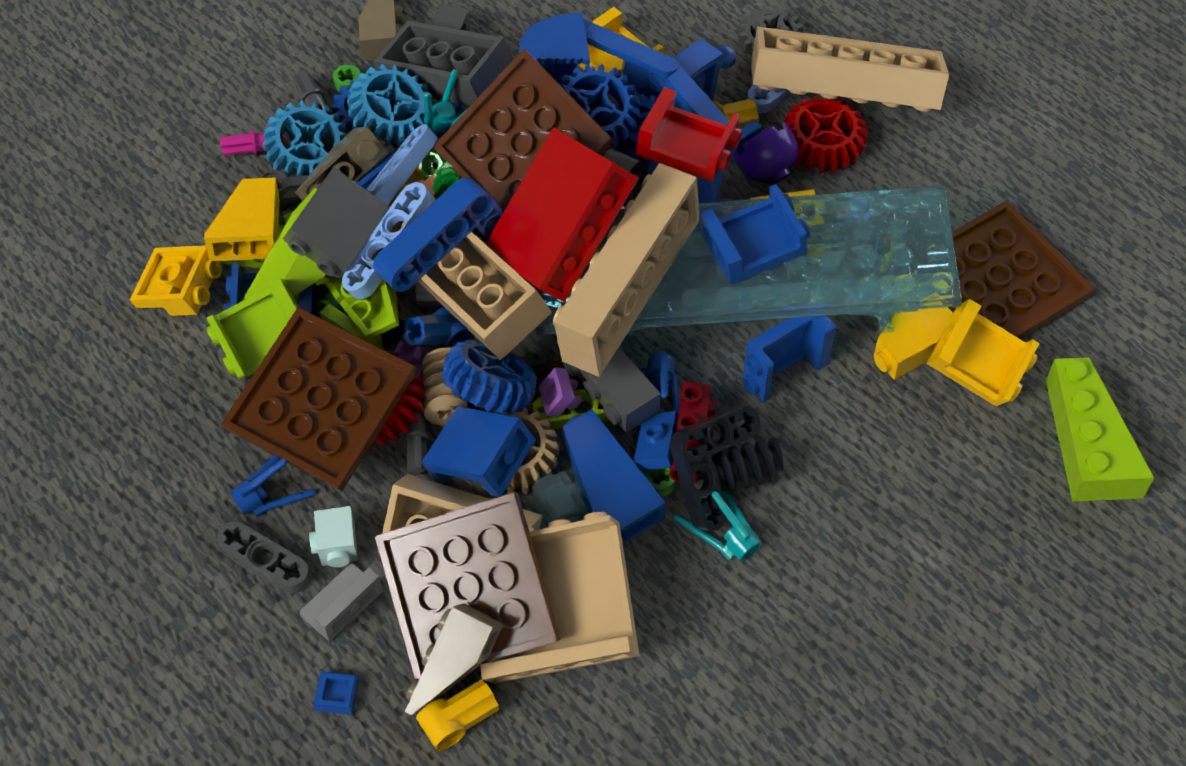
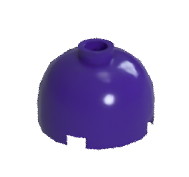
[733,123,799,184]

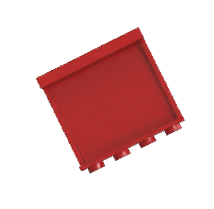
[485,127,639,302]

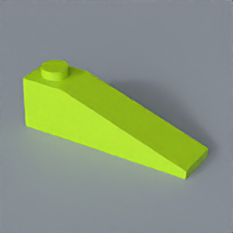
[241,188,327,302]
[323,248,399,340]

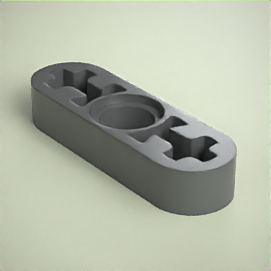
[217,521,310,593]

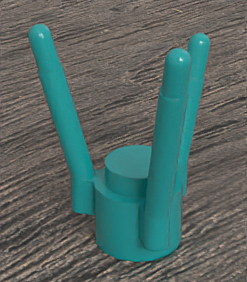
[423,69,467,134]
[673,490,762,562]

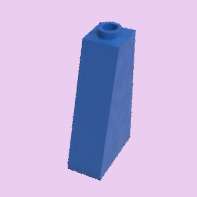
[563,409,666,544]

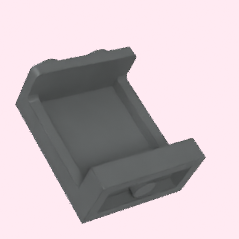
[283,167,390,278]

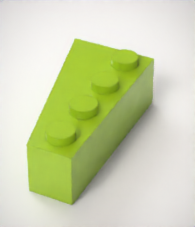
[1046,357,1154,502]

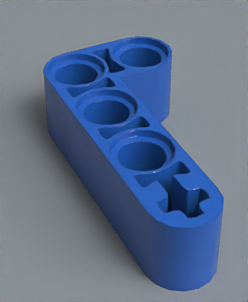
[373,177,503,292]

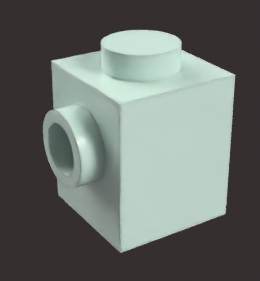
[309,506,358,567]

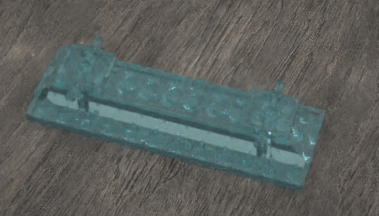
[536,185,962,335]

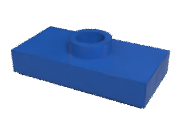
[633,411,678,471]

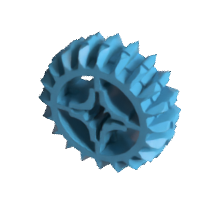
[347,63,433,147]
[263,100,347,177]

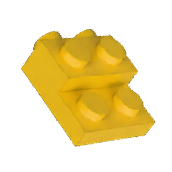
[130,245,222,316]

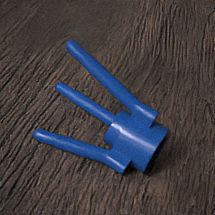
[640,353,680,416]
[230,456,316,517]

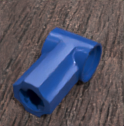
[404,307,472,348]

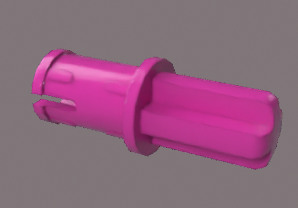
[220,130,285,156]

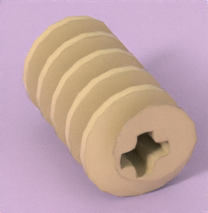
[422,347,468,426]

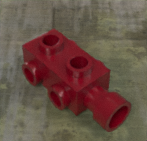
[669,381,717,483]

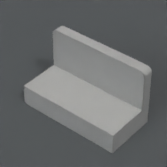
[300,564,383,642]

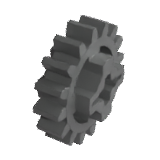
[738,6,804,54]

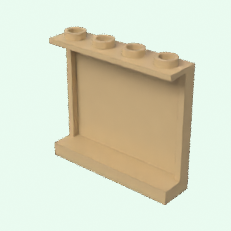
[480,512,640,684]

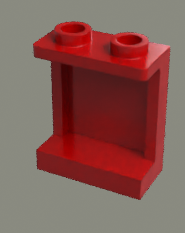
[635,87,743,182]

